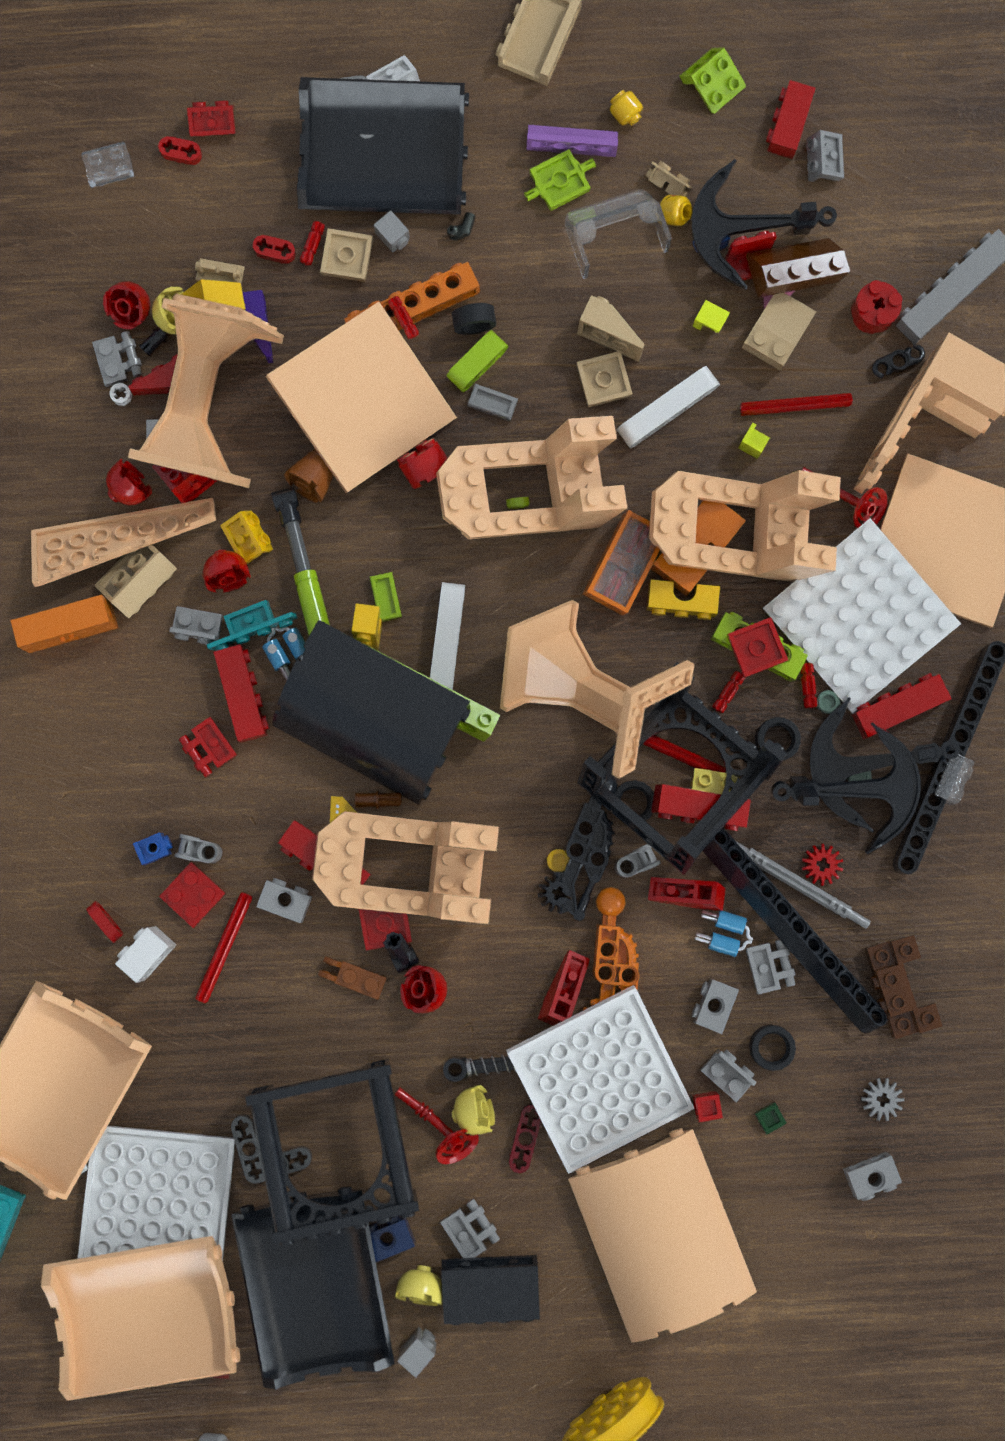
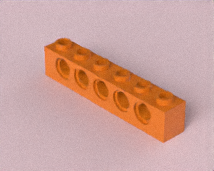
[344,262,480,331]

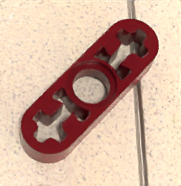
[509,1104,541,1173]

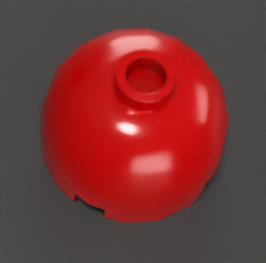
[103,281,151,329]
[106,459,152,506]
[202,550,251,593]
[400,965,448,1014]

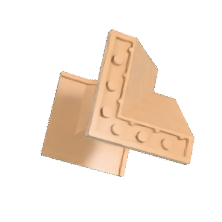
[128,294,284,488]
[500,600,694,778]

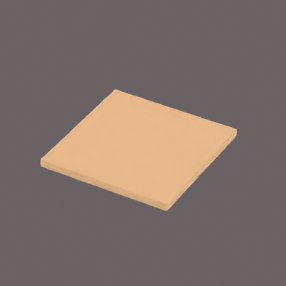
[266,302,457,493]
[880,454,1005,628]

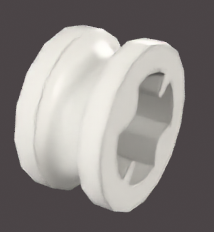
[110,383,132,406]

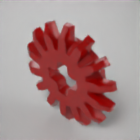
[802,844,843,886]

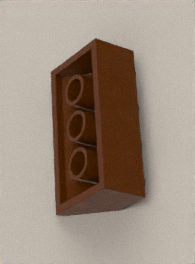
[746,238,850,298]

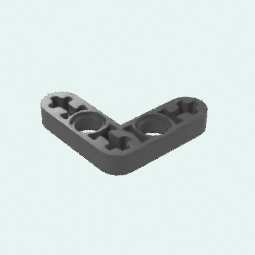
[231,1114,312,1184]

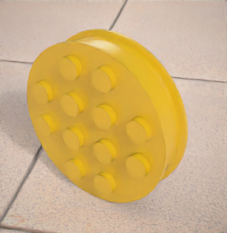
[562,1377,664,1441]

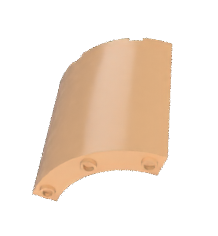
[0,981,152,1200]
[568,1128,757,1342]
[41,1236,240,1401]

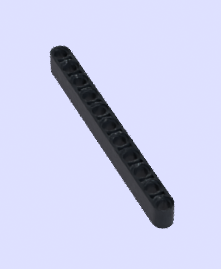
[892,641,1005,874]
[703,828,887,1034]

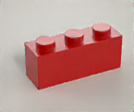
[766,80,816,159]

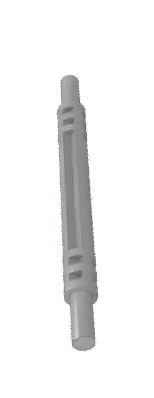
[736,841,871,929]

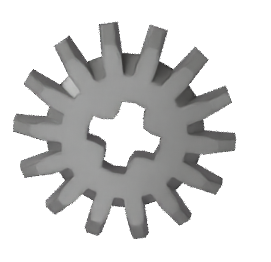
[861,1078,904,1121]

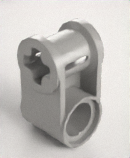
[174,834,223,863]
[614,844,661,878]

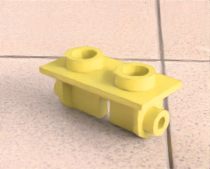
[691,768,740,795]

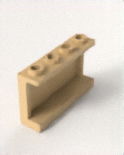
[496,0,582,86]

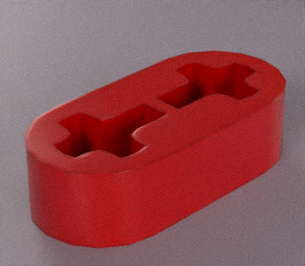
[158,136,202,165]
[253,235,296,264]
[86,901,124,943]

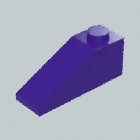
[242,290,274,363]

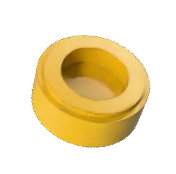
[547,849,569,872]

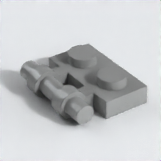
[92,331,142,387]
[745,940,796,994]
[440,1198,500,1258]

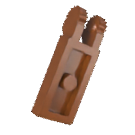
[318,956,387,1000]

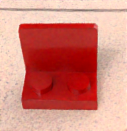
[152,465,218,503]

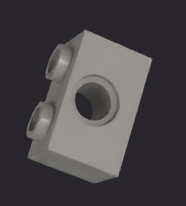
[256,878,313,923]
[691,978,739,1034]
[843,1152,902,1201]
[397,1327,436,1378]

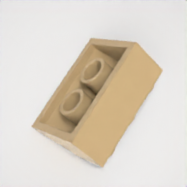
[94,545,177,618]

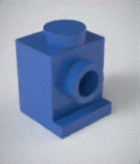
[133,832,173,865]

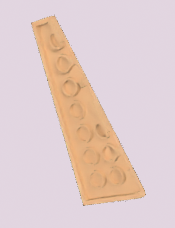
[31,498,216,587]

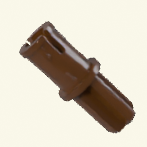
[355,791,402,809]

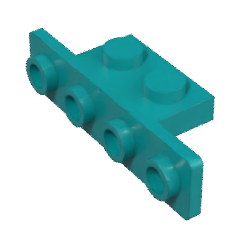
[207,600,298,651]

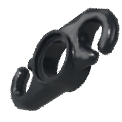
[872,344,925,378]

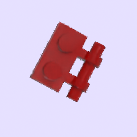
[179,717,237,778]

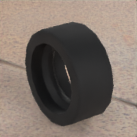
[452,303,496,335]
[755,717,801,761]
[614,780,654,821]
[749,1024,796,1071]

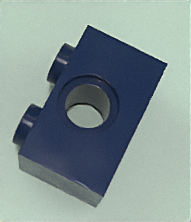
[369,1216,416,1262]

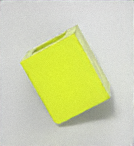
[693,300,730,333]
[738,423,770,459]

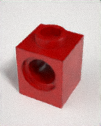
[692,1091,723,1122]

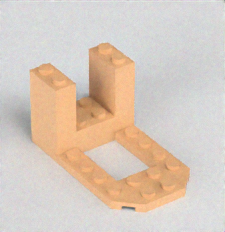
[854,333,1005,494]
[436,416,627,539]
[649,470,840,582]
[312,812,499,924]

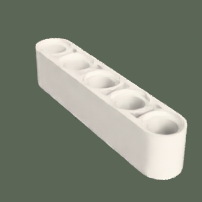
[617,366,720,449]
[430,582,465,690]

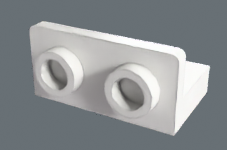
[366,55,420,81]

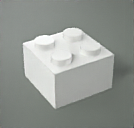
[115,926,176,983]

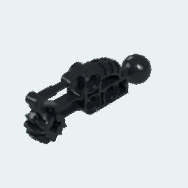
[537,776,618,921]

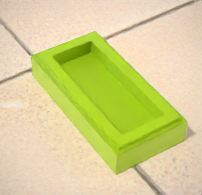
[370,572,402,622]

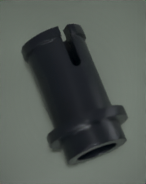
[139,327,168,356]

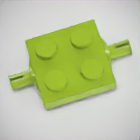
[524,149,596,211]

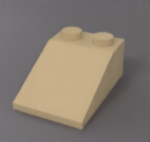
[742,293,816,371]
[577,295,645,362]

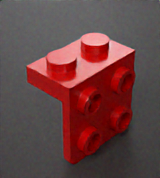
[725,231,777,281]

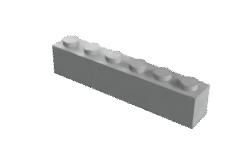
[896,229,1005,344]

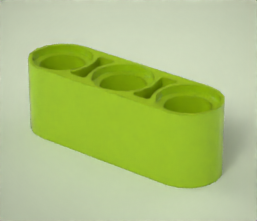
[446,330,508,392]

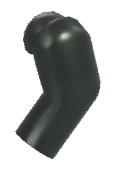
[447,212,476,241]

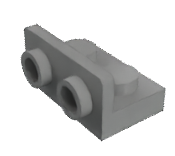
[806,130,844,182]
[169,606,223,645]
[700,1049,757,1102]

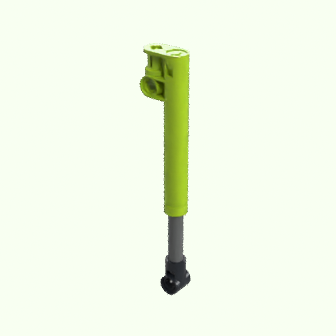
[271,486,330,635]

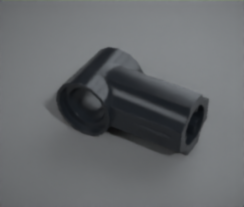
[383,932,420,973]

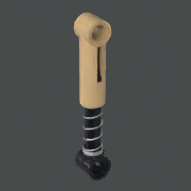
[443,1054,516,1082]

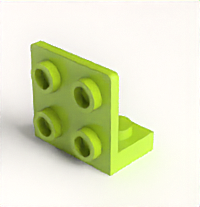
[679,48,746,113]

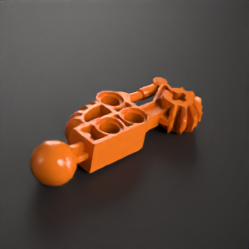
[583,887,639,1010]

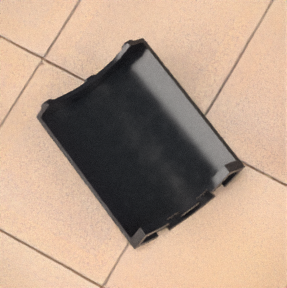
[297,77,469,215]
[272,620,471,805]
[232,1186,395,1390]

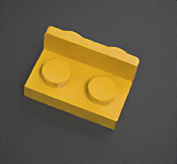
[220,511,273,564]

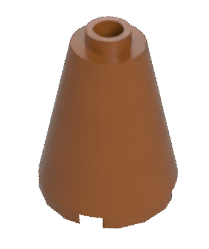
[284,449,334,503]

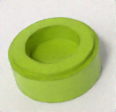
[506,497,530,509]

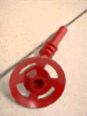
[801,467,887,529]
[394,1087,479,1164]

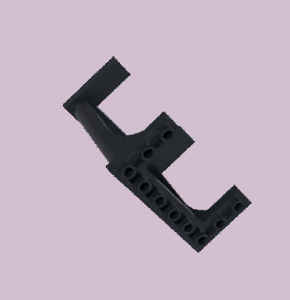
[577,662,787,875]
[245,1059,419,1246]

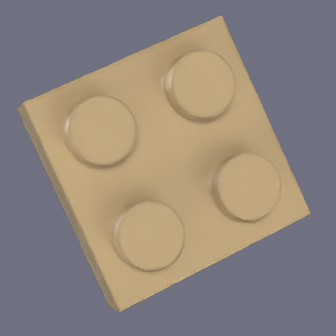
[320,228,373,282]
[576,351,632,408]

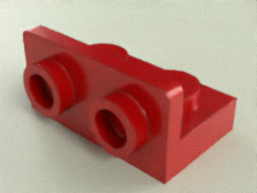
[187,100,236,137]

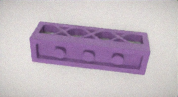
[527,125,618,157]

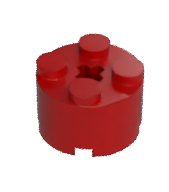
[851,280,902,334]
[397,438,448,489]

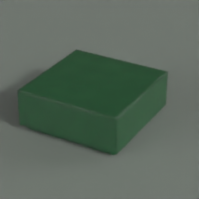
[754,1102,787,1135]

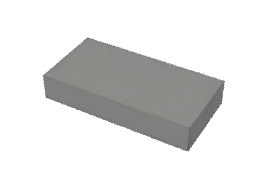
[468,384,518,421]

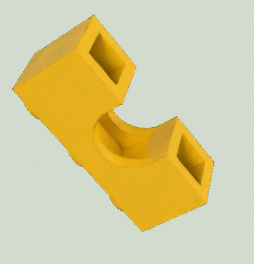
[646,580,720,620]
[352,604,382,651]

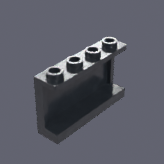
[441,1255,540,1325]

